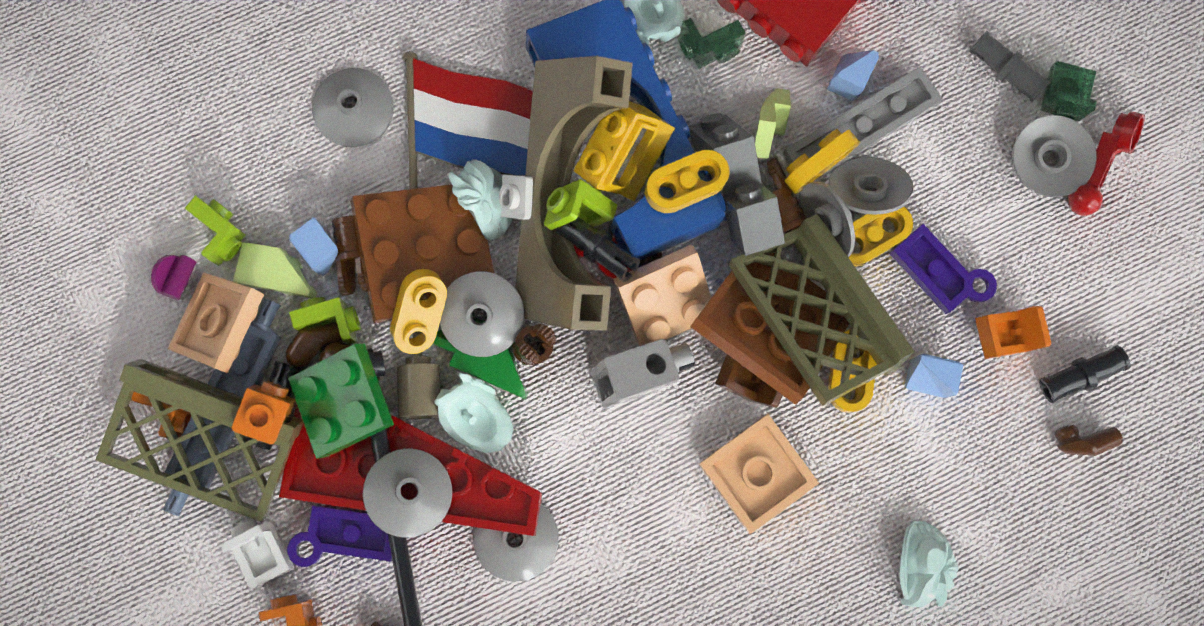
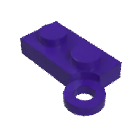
[889,224,997,315]
[287,506,392,567]

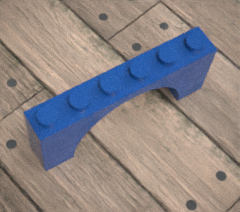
[525,0,726,261]

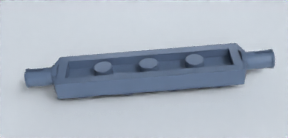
[162,298,281,516]

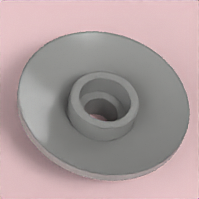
[312,68,394,147]
[1012,115,1096,197]
[829,157,913,215]
[798,181,855,258]
[440,271,525,357]
[363,449,452,538]
[473,503,558,582]

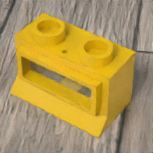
[573,101,675,202]

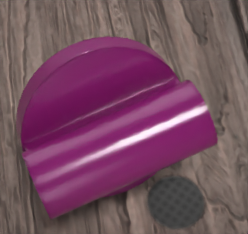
[151,255,197,300]

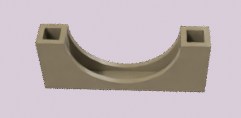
[515,56,633,330]

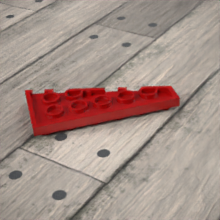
[279,404,542,536]

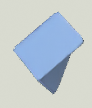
[827,50,879,101]
[289,217,338,276]
[905,353,963,398]

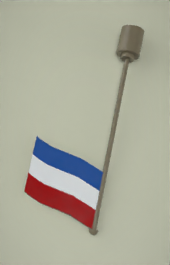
[397,51,533,420]

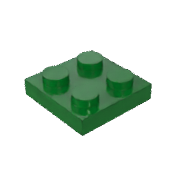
[288,344,394,459]

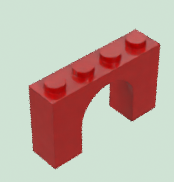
[717,0,862,67]

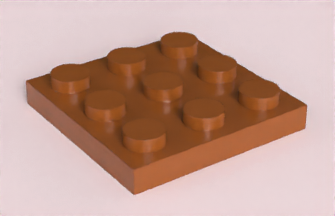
[350,184,494,323]
[690,253,849,405]

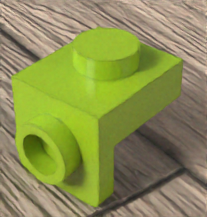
[544,179,618,230]
[185,195,246,266]
[289,297,361,344]

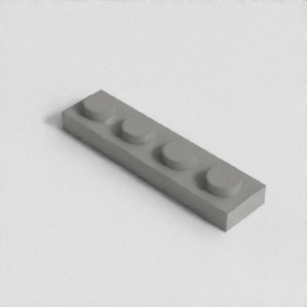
[782,66,944,179]

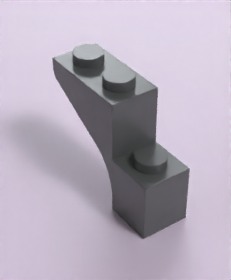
[688,113,785,256]

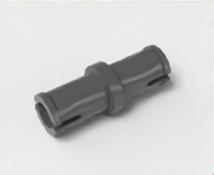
[969,31,1051,102]

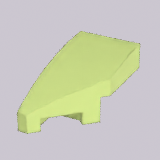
[754,89,791,159]
[233,242,317,298]

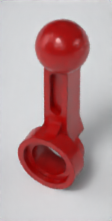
[1068,111,1145,216]

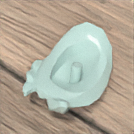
[624,0,685,45]
[449,159,513,241]
[434,373,513,453]
[899,521,959,607]

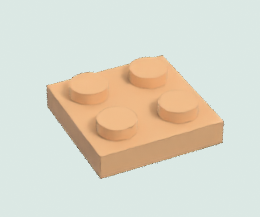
[613,244,711,346]
[168,272,264,374]
[699,414,819,534]

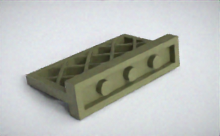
[728,214,915,406]
[95,359,304,522]

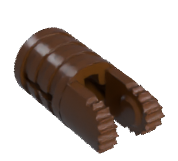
[761,157,807,234]
[332,216,367,296]
[512,324,556,365]

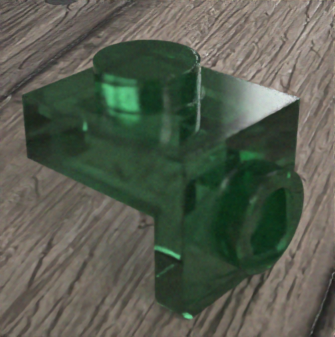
[678,18,746,69]
[1040,61,1097,121]

